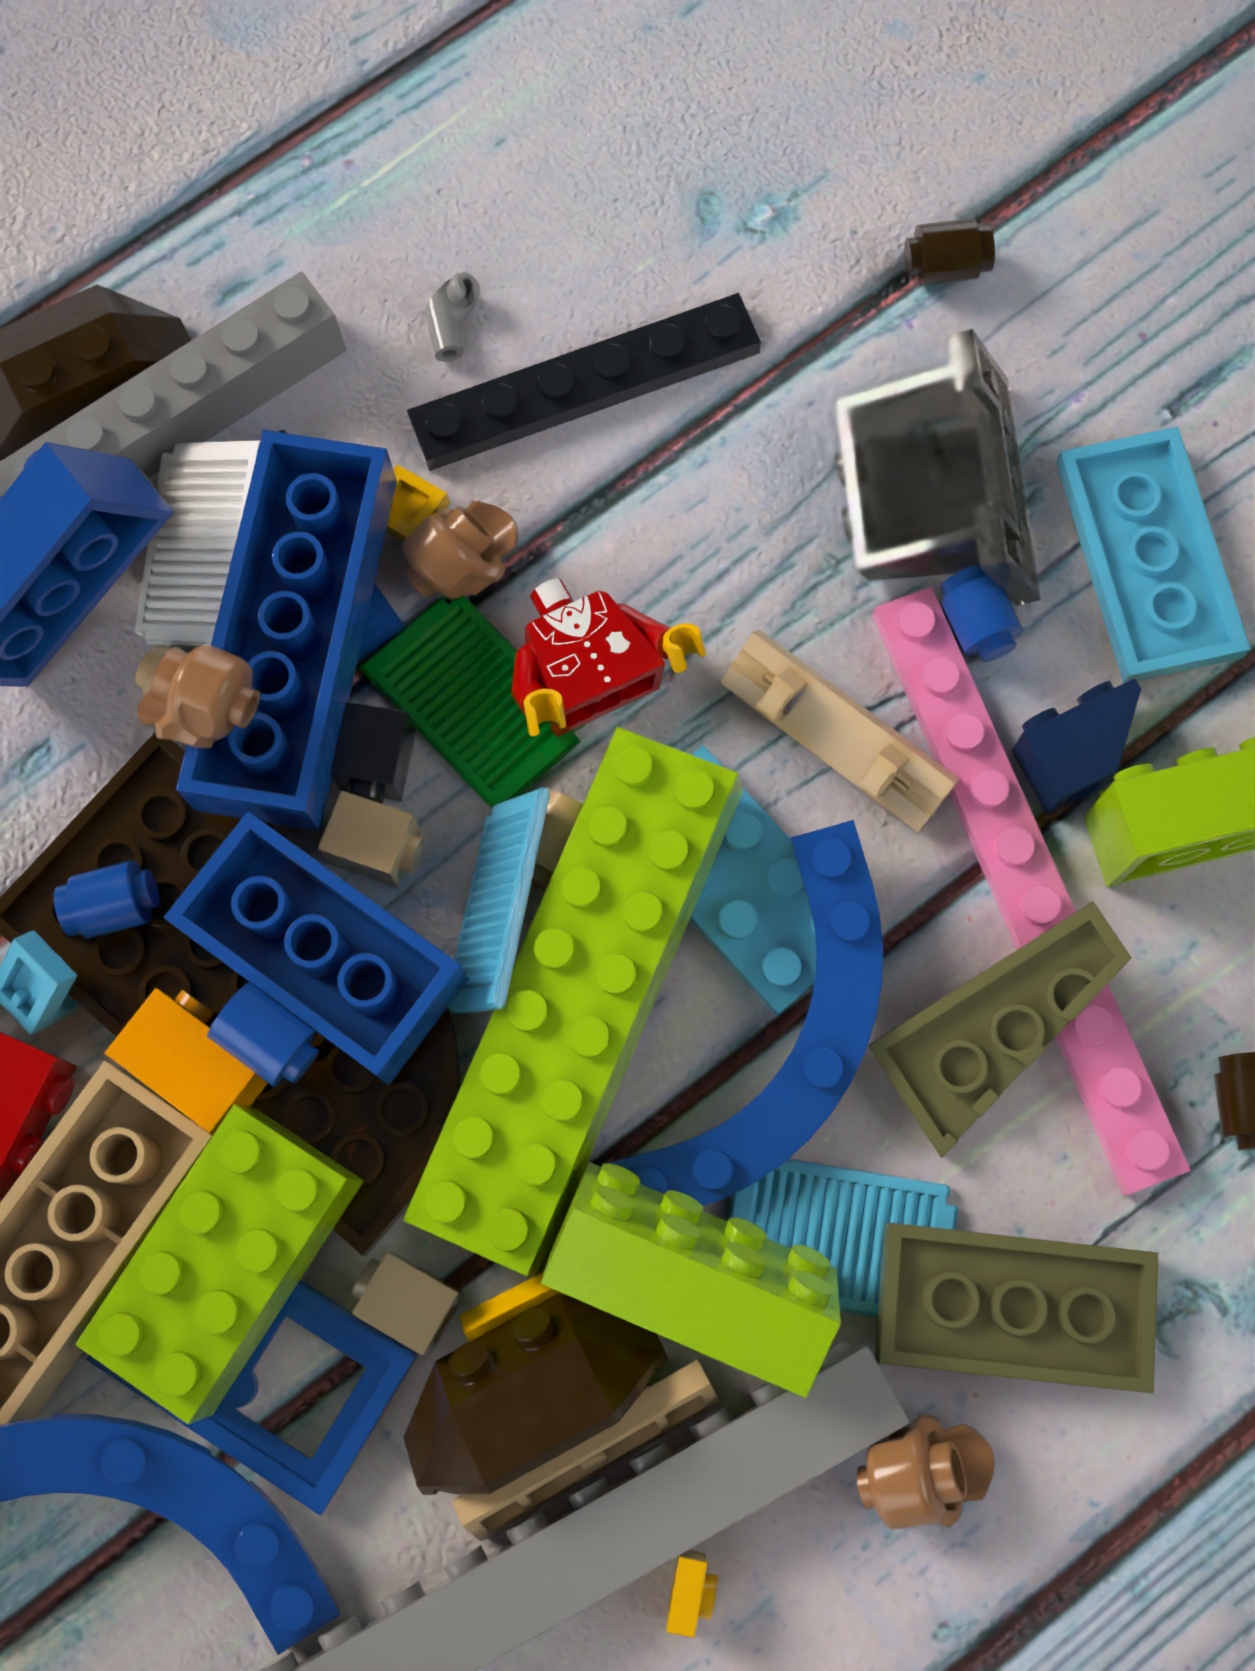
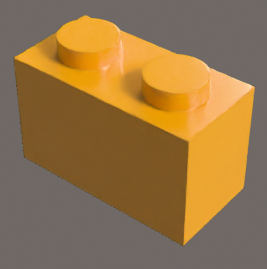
[104,988,268,1135]

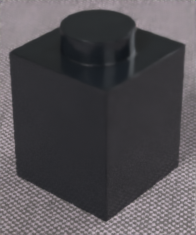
[330,702,416,804]

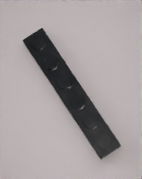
[407,293,761,471]

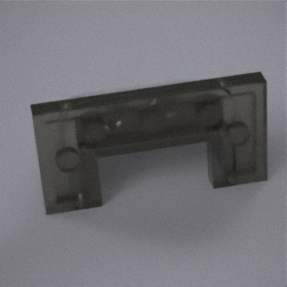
[835,329,1041,606]

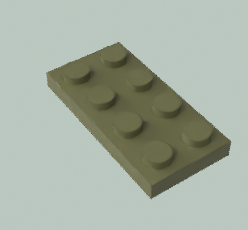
[875,1223,1159,1394]

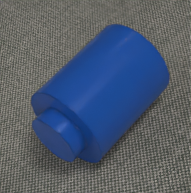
[207,983,319,1087]

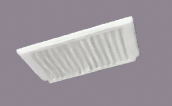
[134,441,260,647]

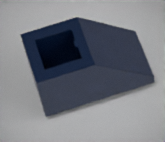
[1011,678,1141,815]

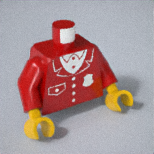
[511,578,707,738]

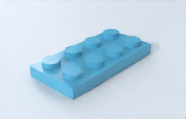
[1056,426,1251,684]
[690,745,817,1018]

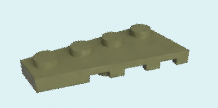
[868,902,1132,1158]

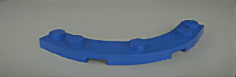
[610,820,883,1206]
[0,1414,340,1655]

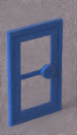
[86,1280,418,1516]

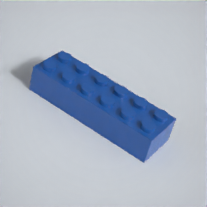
[176,430,397,831]

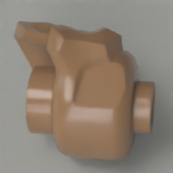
[402,501,518,599]
[136,644,260,748]
[857,1414,995,1530]

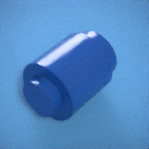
[940,564,1023,662]
[54,860,160,939]

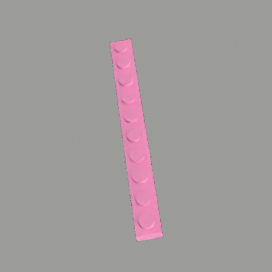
[872,587,1191,1196]

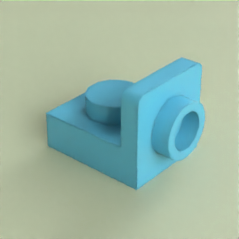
[0,930,79,1035]

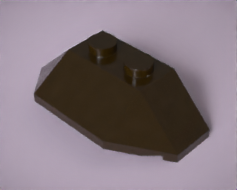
[0,284,191,461]
[403,1294,669,1495]

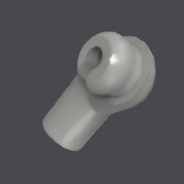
[425,272,480,362]

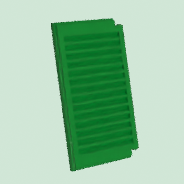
[359,595,586,809]

